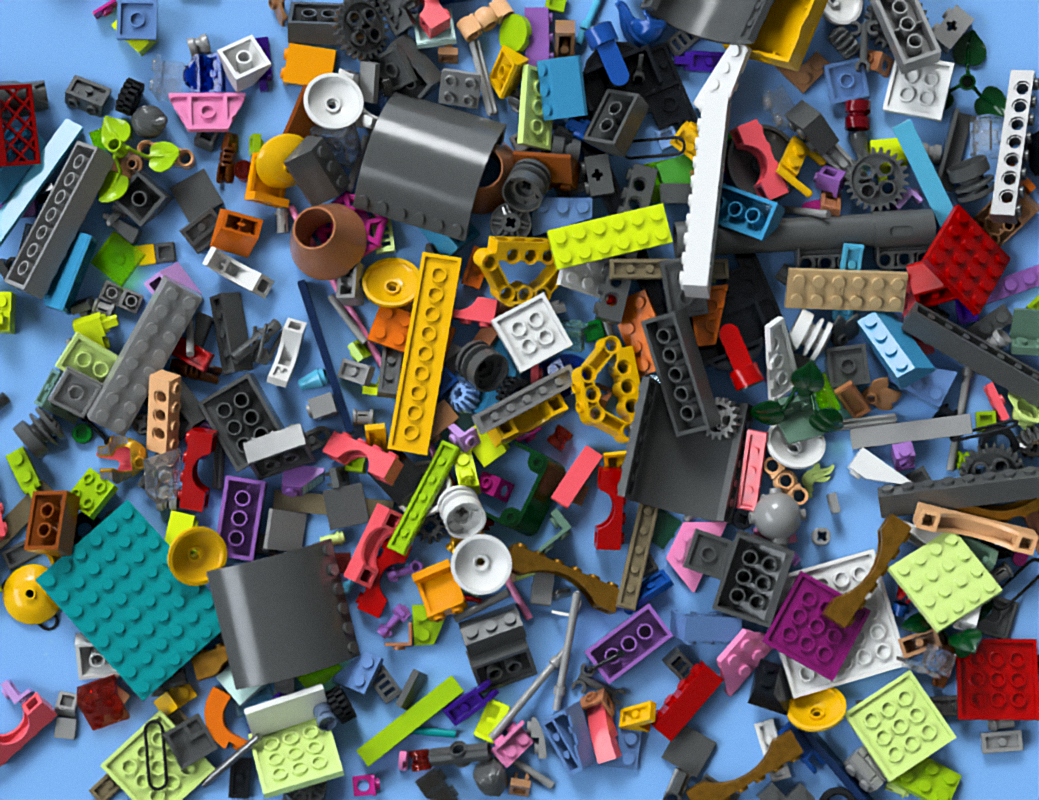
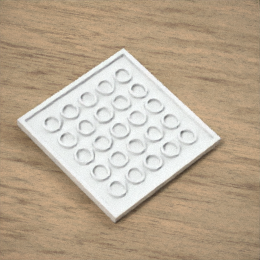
[772,549,908,699]

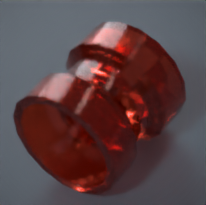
[233,160,251,183]
[546,424,574,452]
[409,748,432,772]

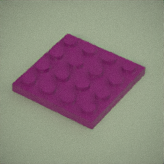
[761,571,871,682]

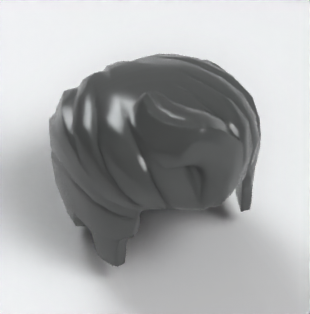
[131,105,168,139]
[472,757,508,797]

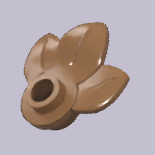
[268,0,288,27]
[111,145,144,180]
[862,377,902,410]

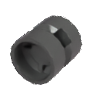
[550,135,581,163]

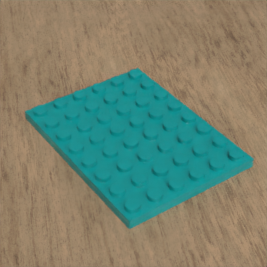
[36,499,221,701]

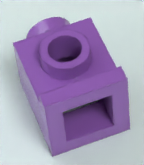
[813,165,846,198]
[891,441,916,472]

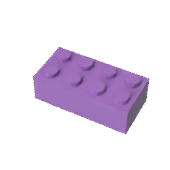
[217,475,268,561]
[584,603,673,684]

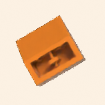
[210,209,263,258]

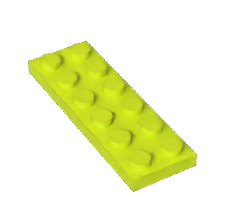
[547,203,673,271]

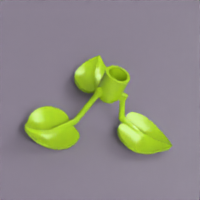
[98,116,180,203]

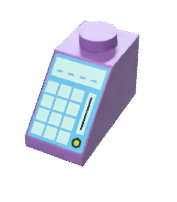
[281,466,325,497]

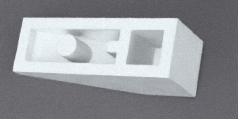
[847,447,911,485]

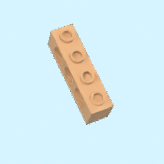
[146,369,182,456]

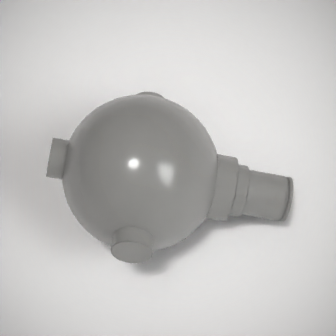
[748,488,806,548]

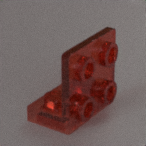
[76,674,130,730]

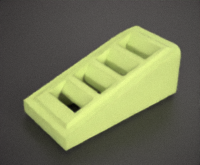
[370,215,396,255]

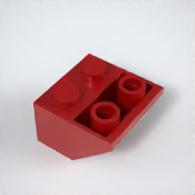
[906,261,958,308]

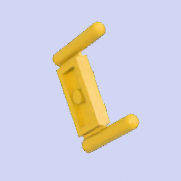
[775,135,826,198]

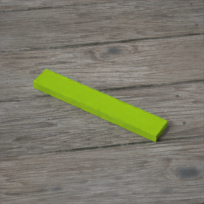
[387,440,461,557]
[356,675,464,767]

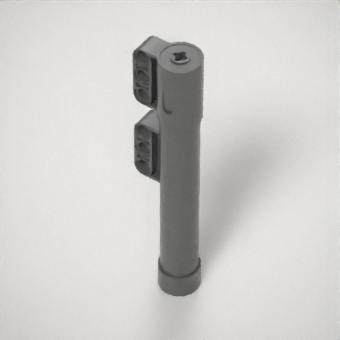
[673,208,936,270]

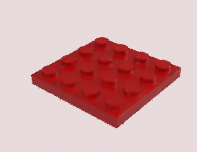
[922,204,1011,316]
[955,639,1039,721]

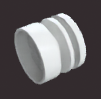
[788,309,833,361]
[437,485,486,539]

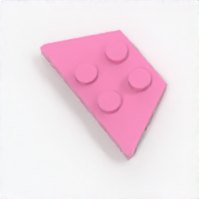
[169,93,246,132]
[666,522,727,593]
[716,629,773,697]

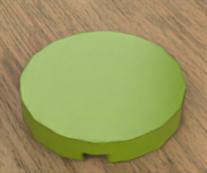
[499,14,532,53]

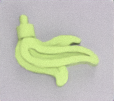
[801,463,834,498]

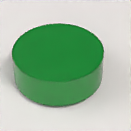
[72,424,93,444]

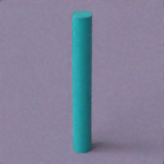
[411,727,456,738]

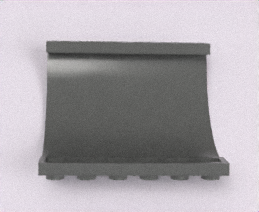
[640,0,775,45]
[353,91,507,242]
[617,376,754,524]
[206,538,360,690]

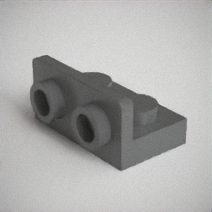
[378,0,417,36]
[65,75,112,117]

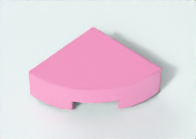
[398,750,410,771]

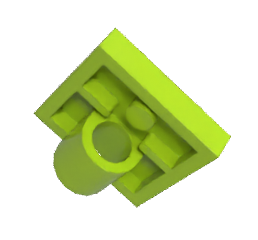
[70,468,118,520]

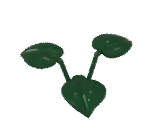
[945,30,1006,120]
[750,360,844,432]
[901,602,993,658]

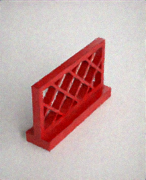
[0,84,41,167]

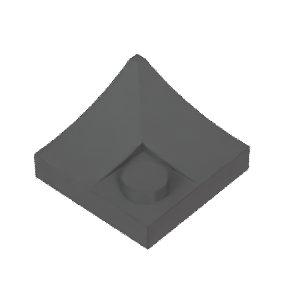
[162,713,218,770]

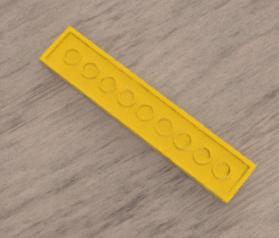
[387,252,462,456]

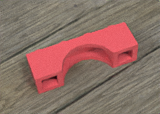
[418,0,451,39]
[729,119,789,200]
[451,297,500,328]
[322,431,404,486]
[343,503,403,589]
[0,692,57,767]

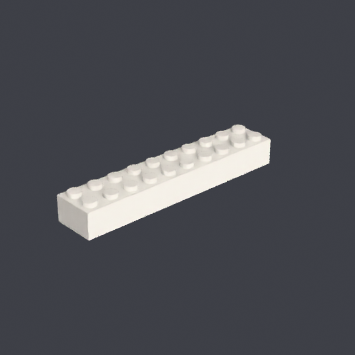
[679,93,731,299]

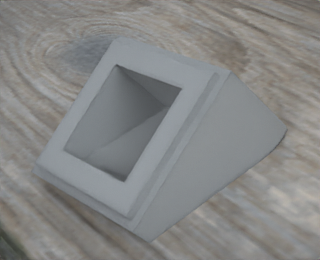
[55,691,80,718]

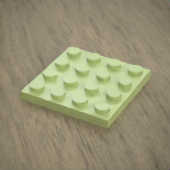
[887,533,1003,634]
[845,670,957,782]
[100,709,216,800]
[248,718,344,799]

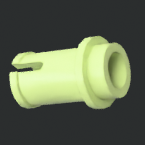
[320,530,346,546]
[884,780,910,798]

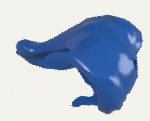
[615,0,667,48]

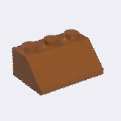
[283,84,333,139]
[513,151,580,192]
[24,490,80,556]

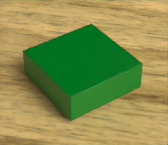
[582,320,606,343]

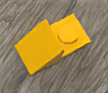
[365,423,389,453]
[153,679,198,717]
[619,701,656,732]

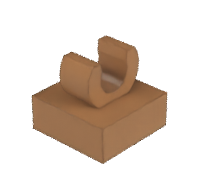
[438,44,458,64]
[509,772,531,797]

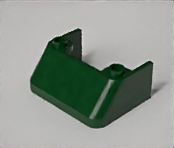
[485,441,566,536]

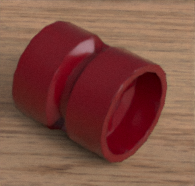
[845,99,871,132]

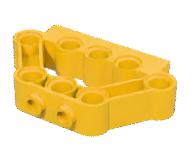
[473,236,560,307]
[571,335,640,444]

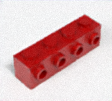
[651,660,723,741]

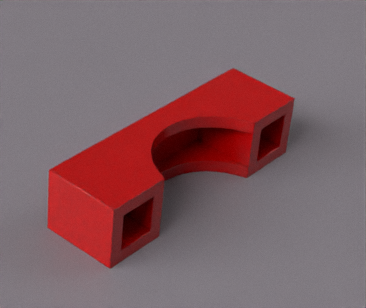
[177,426,218,512]
[594,467,627,550]
[355,535,413,618]

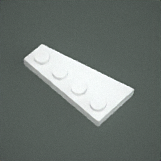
[692,44,752,109]
[764,316,797,401]

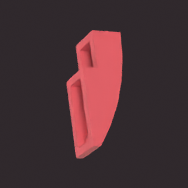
[551,445,603,509]
[587,703,622,764]

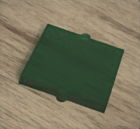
[651,509,682,549]

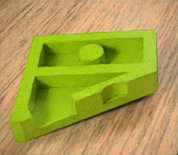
[412,605,445,646]

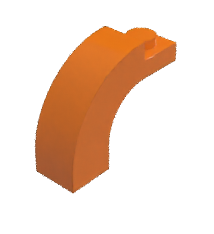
[204,686,248,750]

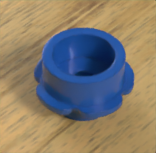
[891,601,910,617]

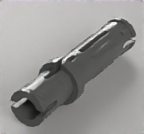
[229,319,282,364]

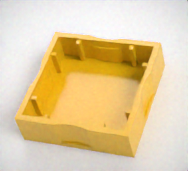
[722,0,828,71]

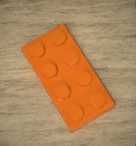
[609,289,657,378]
[367,306,456,362]

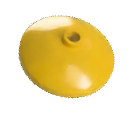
[255,134,304,189]
[362,258,419,308]
[167,527,227,586]
[3,564,60,625]
[787,687,847,732]

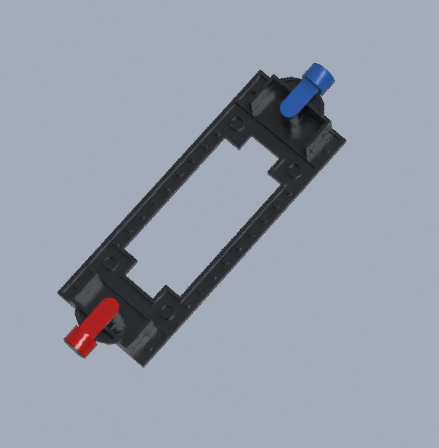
[568,21,789,391]

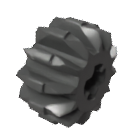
[828,25,860,60]
[1016,425,1039,459]
[416,512,446,544]

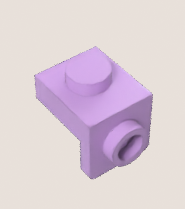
[891,187,924,210]
[447,423,481,453]
[0,679,34,704]

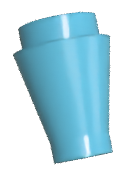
[298,368,329,391]

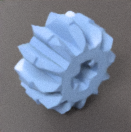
[447,379,482,415]

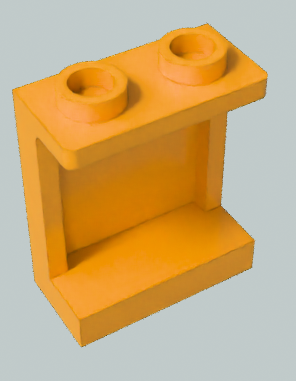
[280,43,338,86]
[244,152,290,208]
[411,559,469,623]

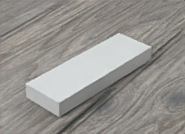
[754,718,791,783]

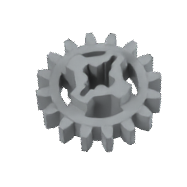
[703,397,742,441]

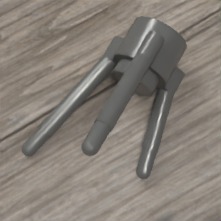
[251,323,283,365]

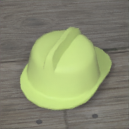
[1008,392,1039,431]

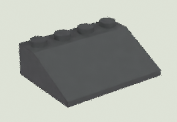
[197,373,285,472]
[712,529,795,628]

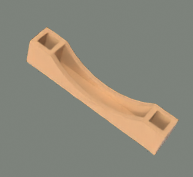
[912,502,1039,556]

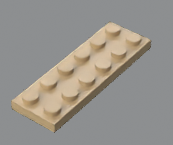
[784,268,908,312]

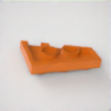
[692,284,728,348]

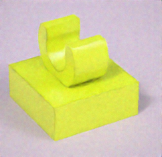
[362,377,379,395]

